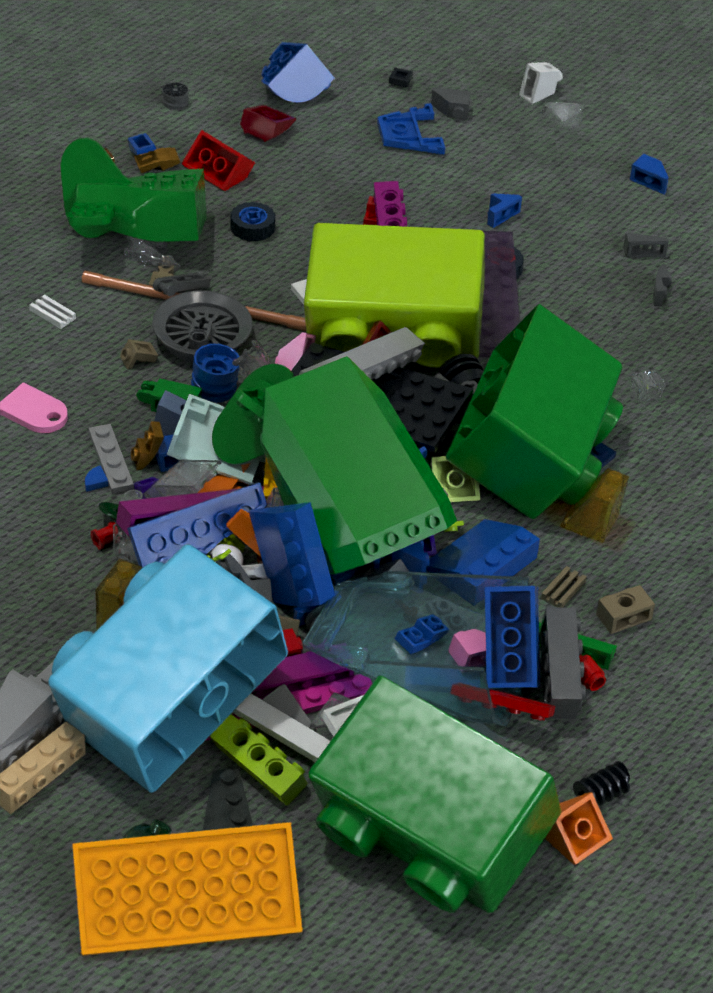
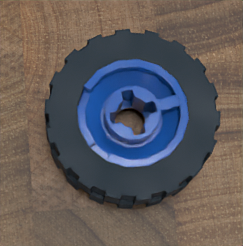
[230,202,276,242]

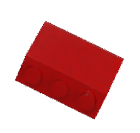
[181,130,256,191]

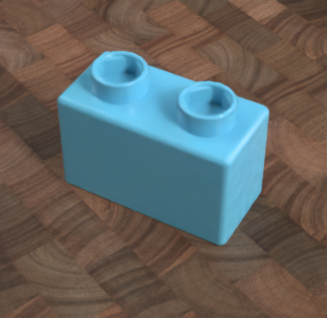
[48,544,288,793]

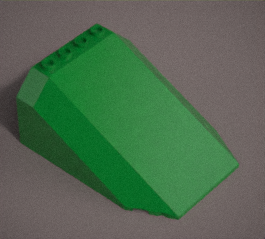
[260,356,457,574]

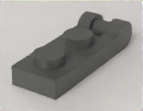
[153,273,211,297]

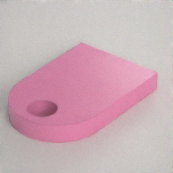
[0,382,68,433]

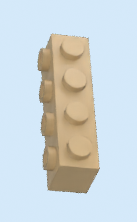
[0,722,85,814]

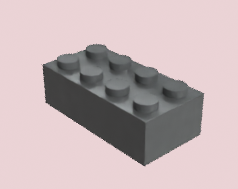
[540,607,586,719]

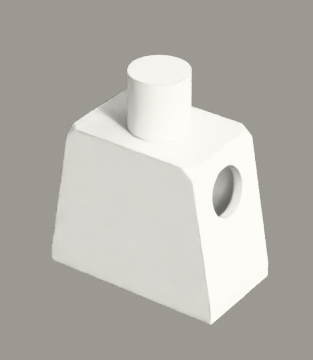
[520,62,562,104]

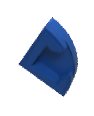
[85,465,108,492]

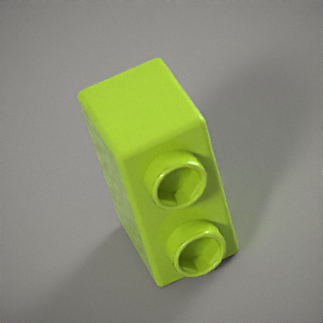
[304,223,485,368]

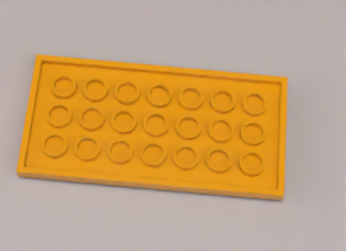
[72,822,303,956]

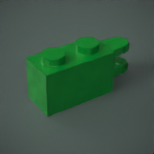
[136,378,202,412]

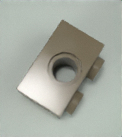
[596,585,655,634]

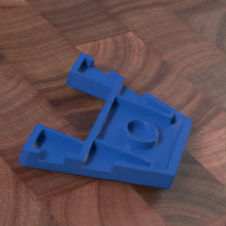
[377,103,445,154]

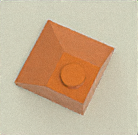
[545,792,613,865]

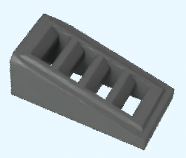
[623,233,669,258]

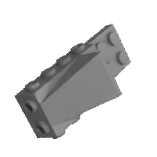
[0,661,65,773]

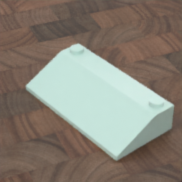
[167,394,266,485]

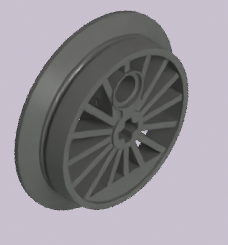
[152,291,252,363]

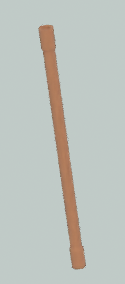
[82,271,306,331]

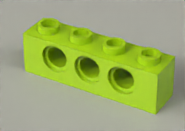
[210,714,308,806]

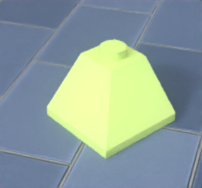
[431,456,480,502]

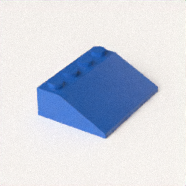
[249,502,335,607]
[426,519,540,605]

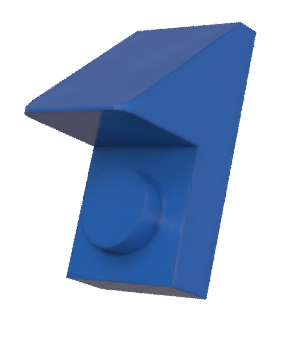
[487,194,522,228]

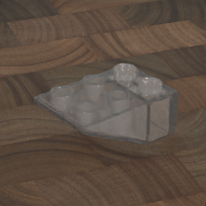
[143,460,222,498]

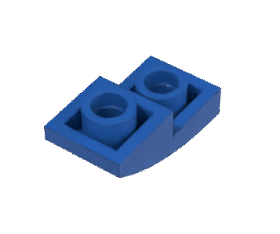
[394,614,450,654]

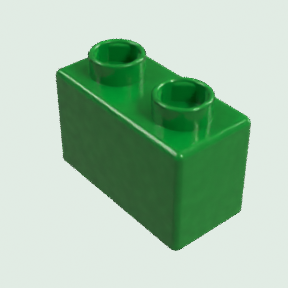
[446,304,623,519]
[308,675,562,913]

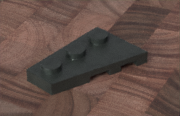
[203,767,253,831]

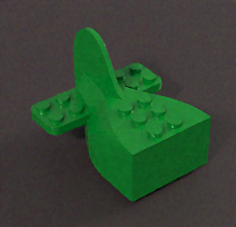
[61,138,207,242]
[212,364,295,464]

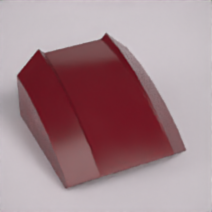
[240,104,296,142]

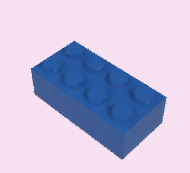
[485,586,540,688]

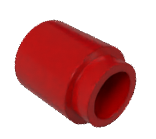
[579,655,606,691]

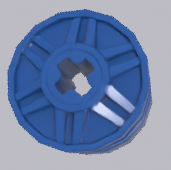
[191,344,241,403]

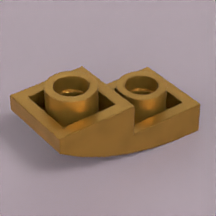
[135,148,181,173]
[131,421,164,470]

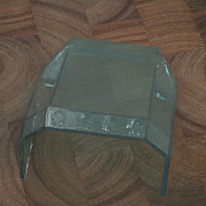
[302,571,530,727]

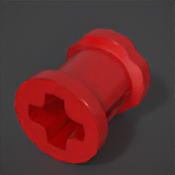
[90,521,122,550]

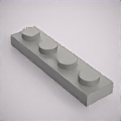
[89,424,134,494]

